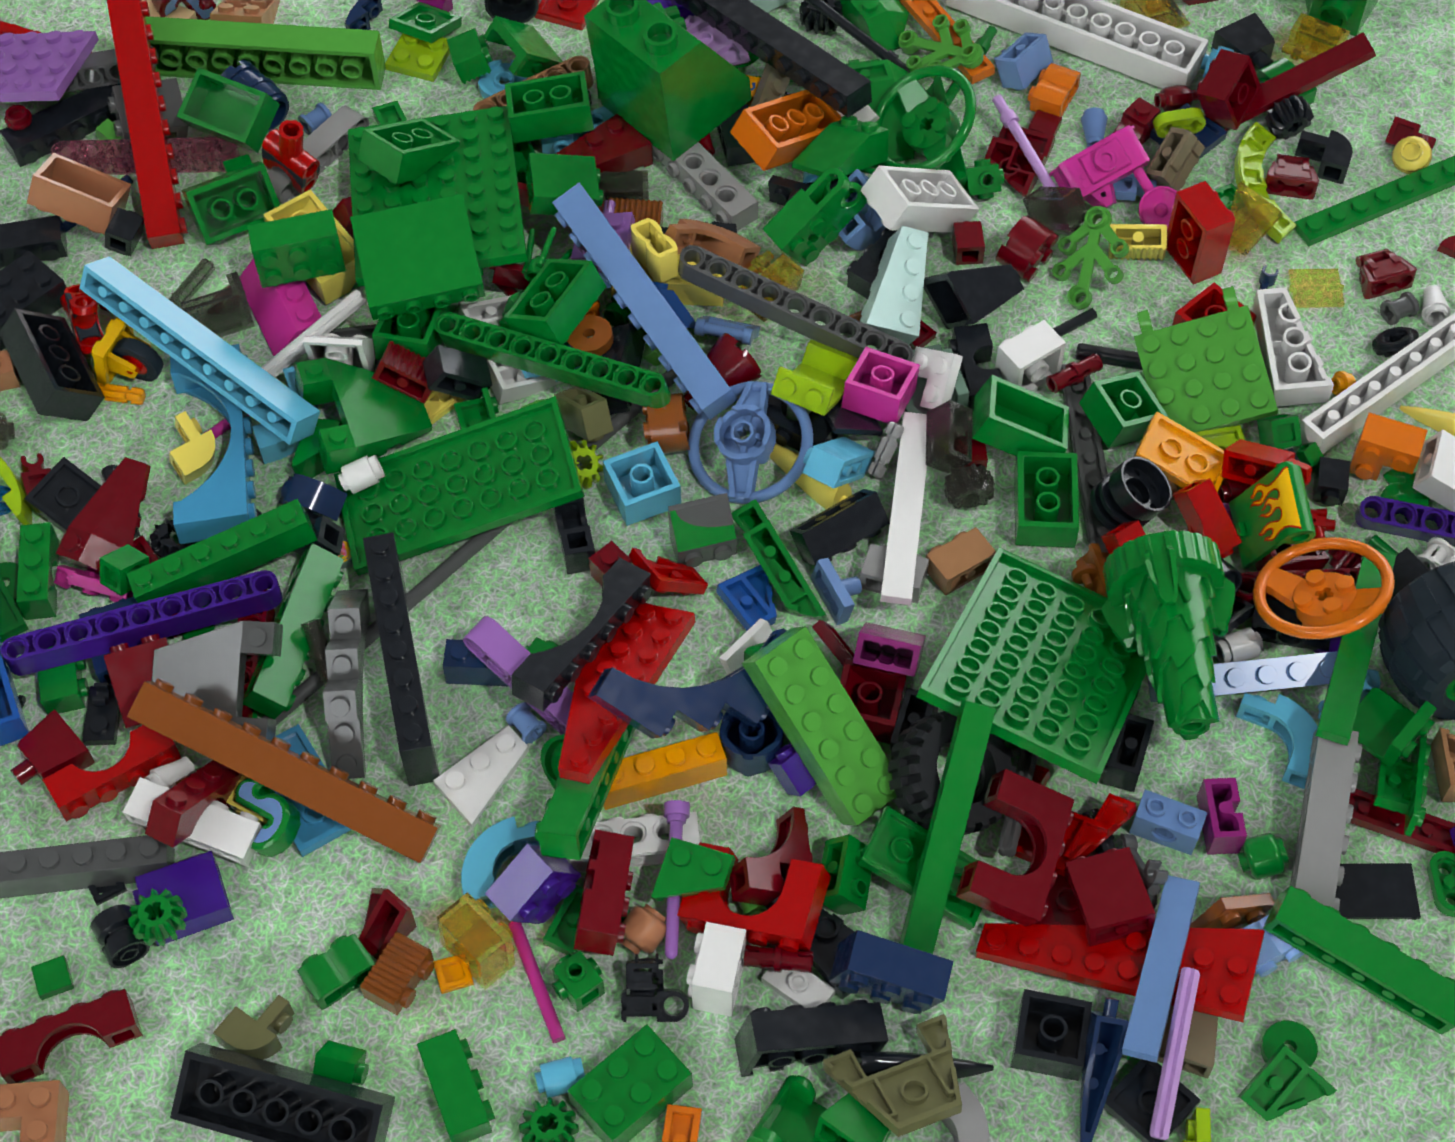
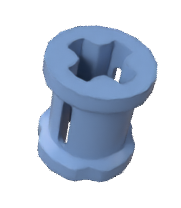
[298,102,332,135]
[505,702,547,744]

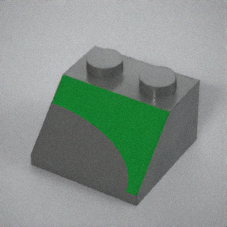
[668,493,737,567]

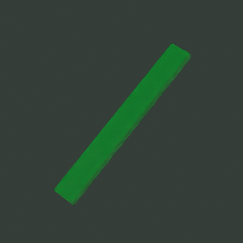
[1315,549,1396,746]
[899,700,996,954]

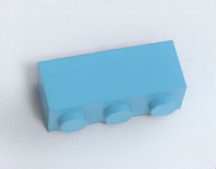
[802,437,875,489]

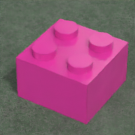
[841,347,920,423]

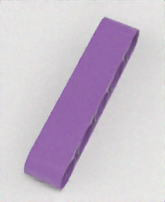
[463,616,573,735]

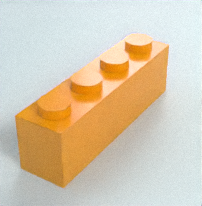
[603,732,727,810]

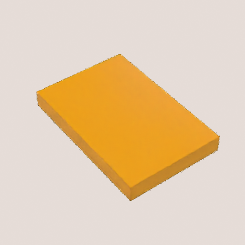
[1134,412,1224,492]

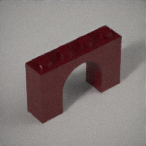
[956,769,1075,927]

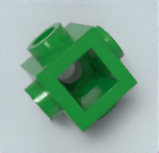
[965,159,1004,199]
[552,951,605,1012]

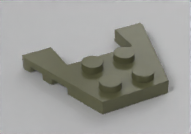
[823,1014,962,1137]

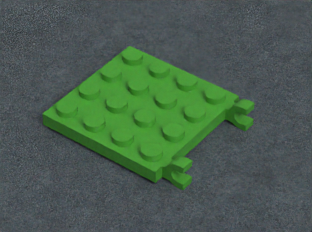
[1134,286,1278,432]

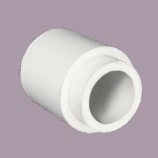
[338,455,385,494]
[1215,627,1263,663]

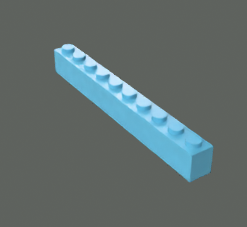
[79,256,320,445]

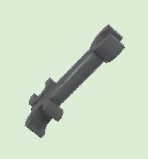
[1115,833,1169,909]

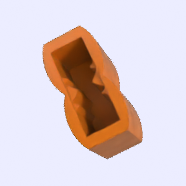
[1027,63,1081,117]

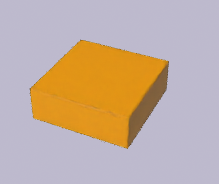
[433,953,474,994]

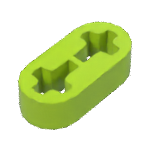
[1153,107,1206,138]

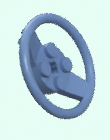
[688,381,813,504]

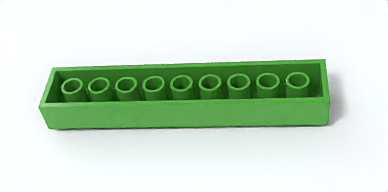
[146,17,386,90]

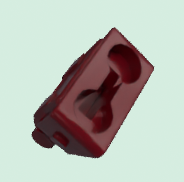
[1265,154,1319,200]
[1356,248,1417,299]

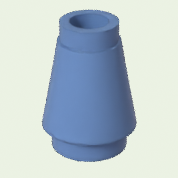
[1081,107,1108,147]

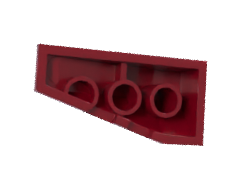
[56,457,151,574]

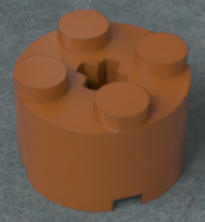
[642,393,690,454]

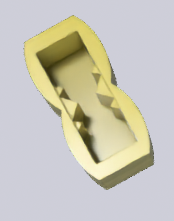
[631,218,678,283]

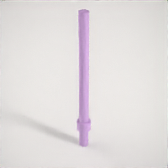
[992,95,1078,228]

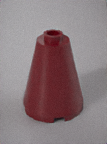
[684,333,762,410]

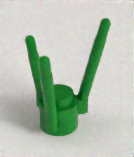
[521,227,573,283]

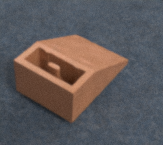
[210,0,280,24]

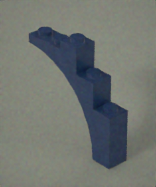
[588,628,787,739]

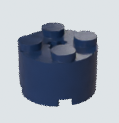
[720,710,784,777]

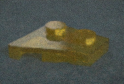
[1229,182,1282,256]

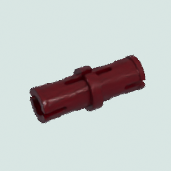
[1046,353,1103,393]
[744,945,814,973]

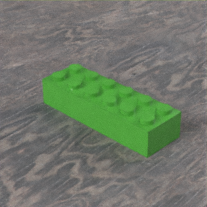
[741,626,896,826]

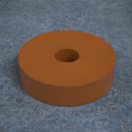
[567,315,614,356]

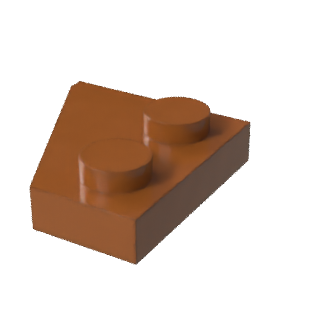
[1190,893,1275,928]

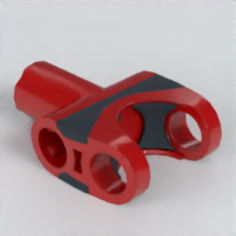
[262,120,320,194]
[60,284,104,354]

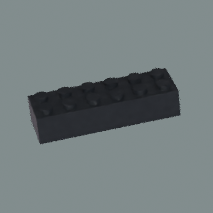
[170,1043,395,1142]

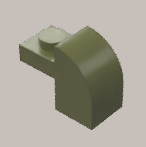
[213,995,295,1060]

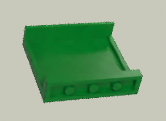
[350,193,485,320]

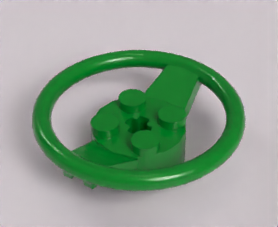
[875,65,976,170]

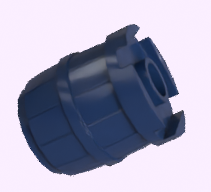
[220,60,289,133]

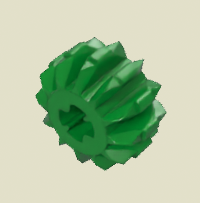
[128,888,188,947]
[519,1097,579,1142]

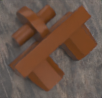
[1071,543,1109,598]

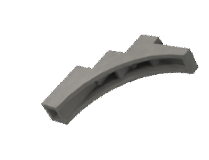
[323,589,370,779]

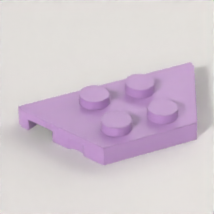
[685,15,751,65]

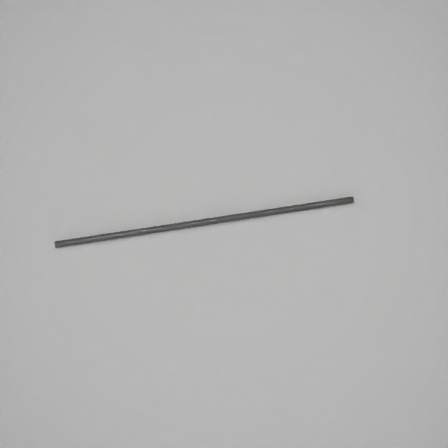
[262,369,677,726]

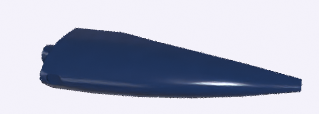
[1080,997,1129,1142]

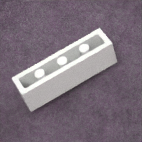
[123,777,262,867]

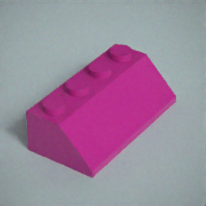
[237,258,322,356]

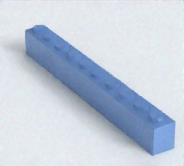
[552,182,738,420]

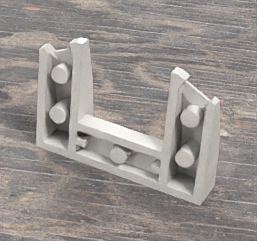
[458,295,562,404]

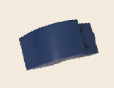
[279,473,348,521]

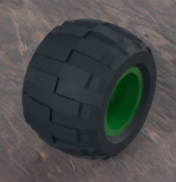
[1378,561,1455,720]

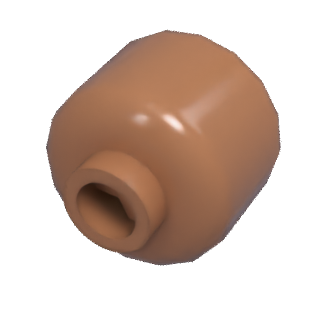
[622,904,666,954]

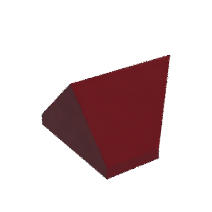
[358,888,417,960]

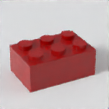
[1166,181,1236,285]

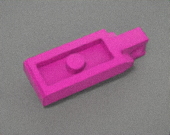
[54,565,134,602]

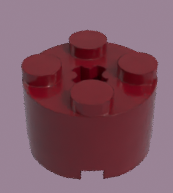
[996,215,1059,283]

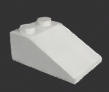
[303,333,376,371]

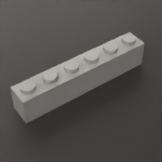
[1290,729,1362,911]

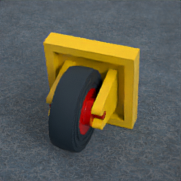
[91,317,164,386]

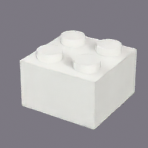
[995,320,1066,392]
[687,922,746,1017]

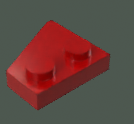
[628,548,708,595]

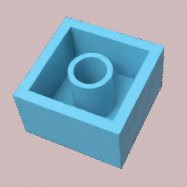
[603,441,681,526]

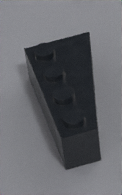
[734,1000,889,1077]

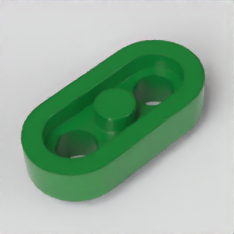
[1427,851,1455,917]

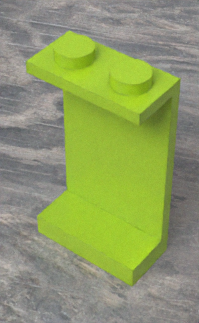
[771,339,859,416]

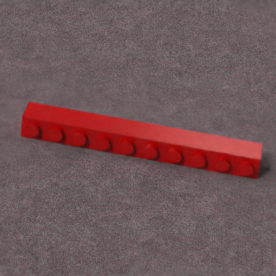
[107,0,188,249]

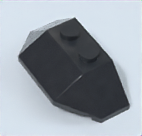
[592,323,647,415]

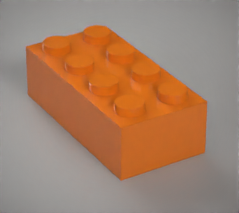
[730,90,841,171]

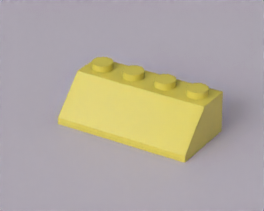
[263,189,356,305]

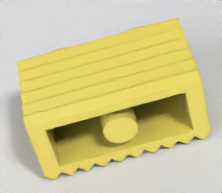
[1108,224,1167,261]

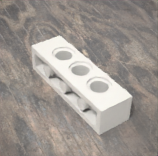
[570,812,700,873]

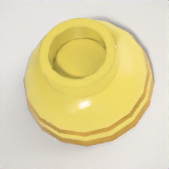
[1392,136,1432,174]

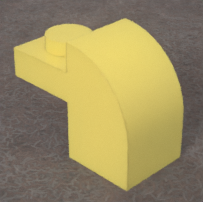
[169,411,215,485]

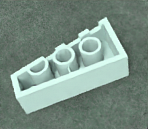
[860,226,928,345]

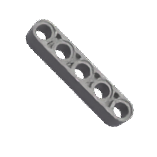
[267,106,369,204]

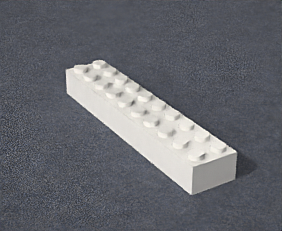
[946,0,1209,89]

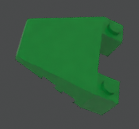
[295,358,433,474]

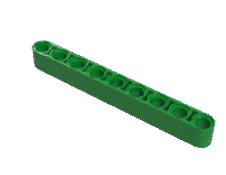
[434,312,671,409]

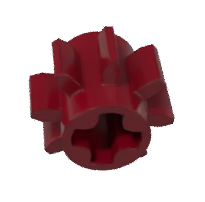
[1328,550,1363,569]

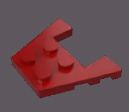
[1014,765,1137,876]

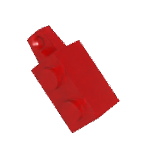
[1221,439,1312,486]

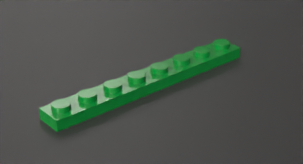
[1294,155,1455,247]

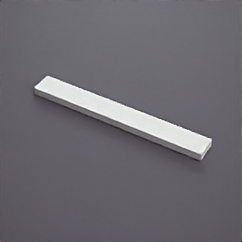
[880,412,933,605]

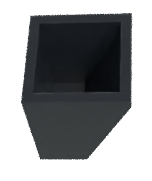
[923,264,1024,329]

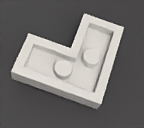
[912,346,963,413]

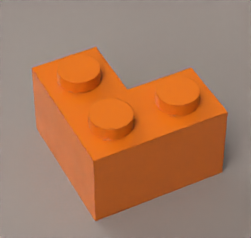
[1350,412,1428,481]

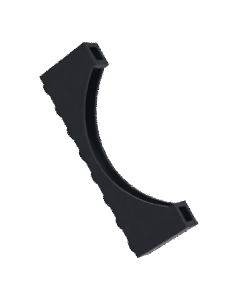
[363,532,440,787]

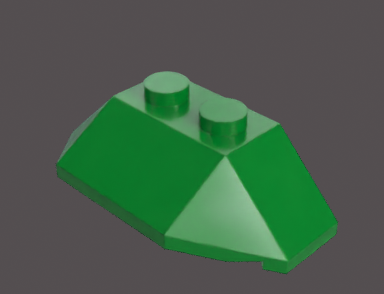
[838,0,909,58]

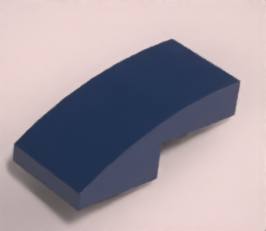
[345,0,383,30]

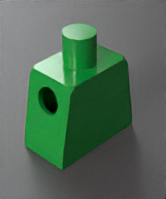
[814,1093,892,1142]

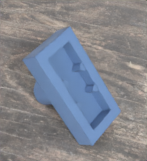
[810,558,862,625]

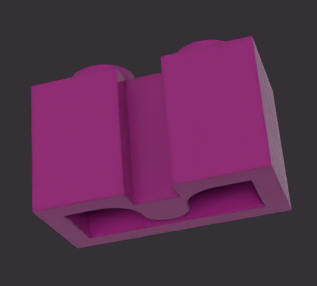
[1196,777,1247,855]

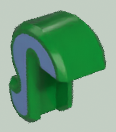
[235,778,301,857]

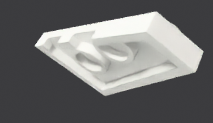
[433,725,529,829]

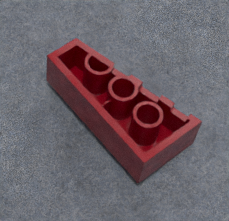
[556,114,653,186]

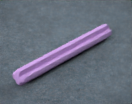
[1149,967,1200,1140]

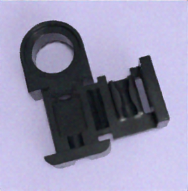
[621,961,689,1022]

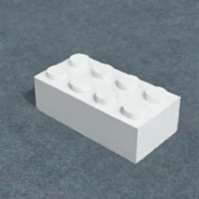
[860,166,979,233]

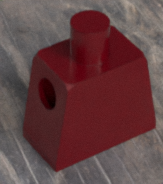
[10,709,95,785]

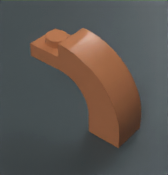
[665,219,761,271]

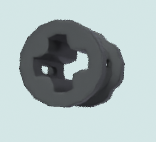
[1380,292,1419,325]

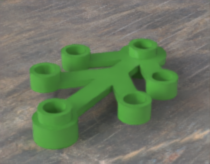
[898,14,984,78]
[1052,206,1129,310]

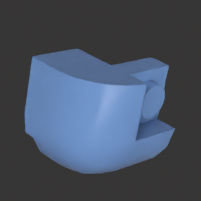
[839,169,886,251]

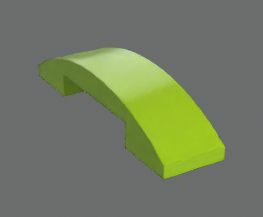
[0,457,33,525]

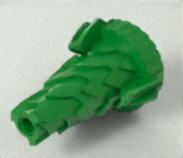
[1102,530,1235,740]

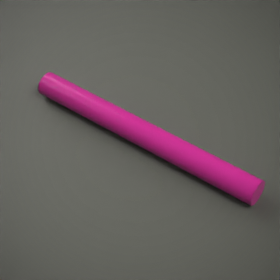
[508,921,565,1044]

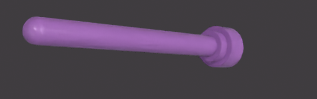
[664,800,690,959]

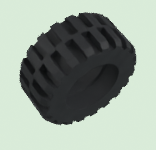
[888,711,1016,835]

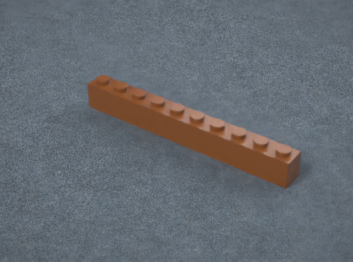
[127,678,441,863]

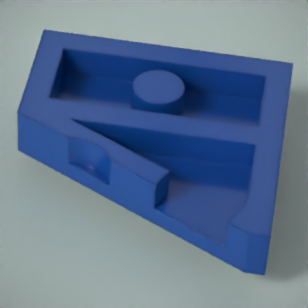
[716,565,777,631]

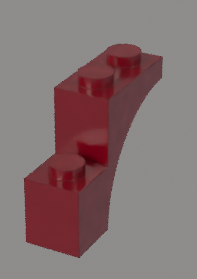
[729,806,813,906]

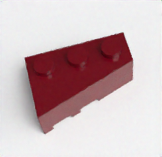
[573,829,635,956]

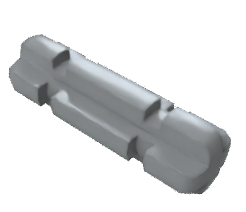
[867,421,904,478]

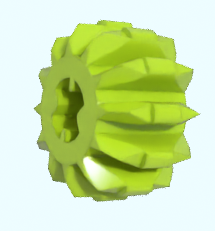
[570,440,604,489]

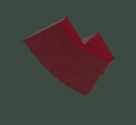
[984,125,1055,198]

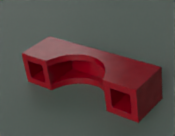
[145,760,242,848]
[0,989,143,1084]

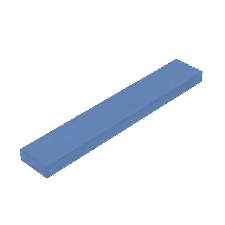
[1122,875,1200,1063]

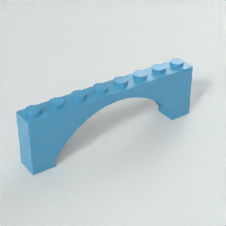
[170,344,257,544]

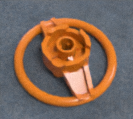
[1253,537,1395,639]

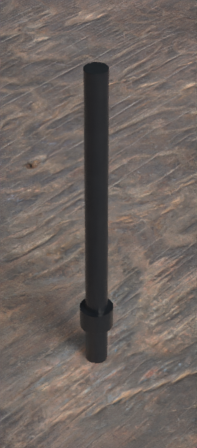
[805,0,910,73]

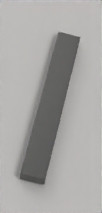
[1061,364,1110,553]

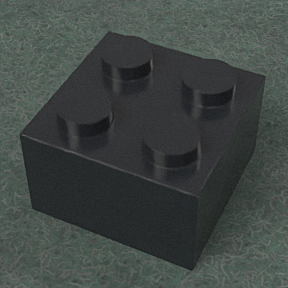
[1010,989,1092,1081]

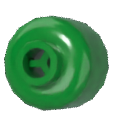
[1237,833,1289,880]

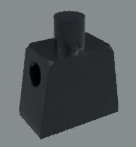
[1211,13,1275,69]

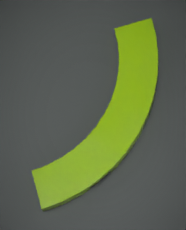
[1234,122,1296,244]

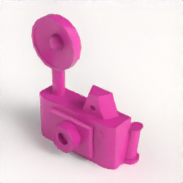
[1049,125,1177,230]

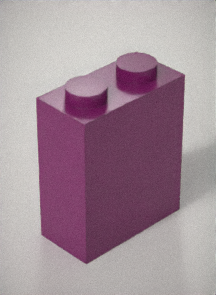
[853,622,926,677]

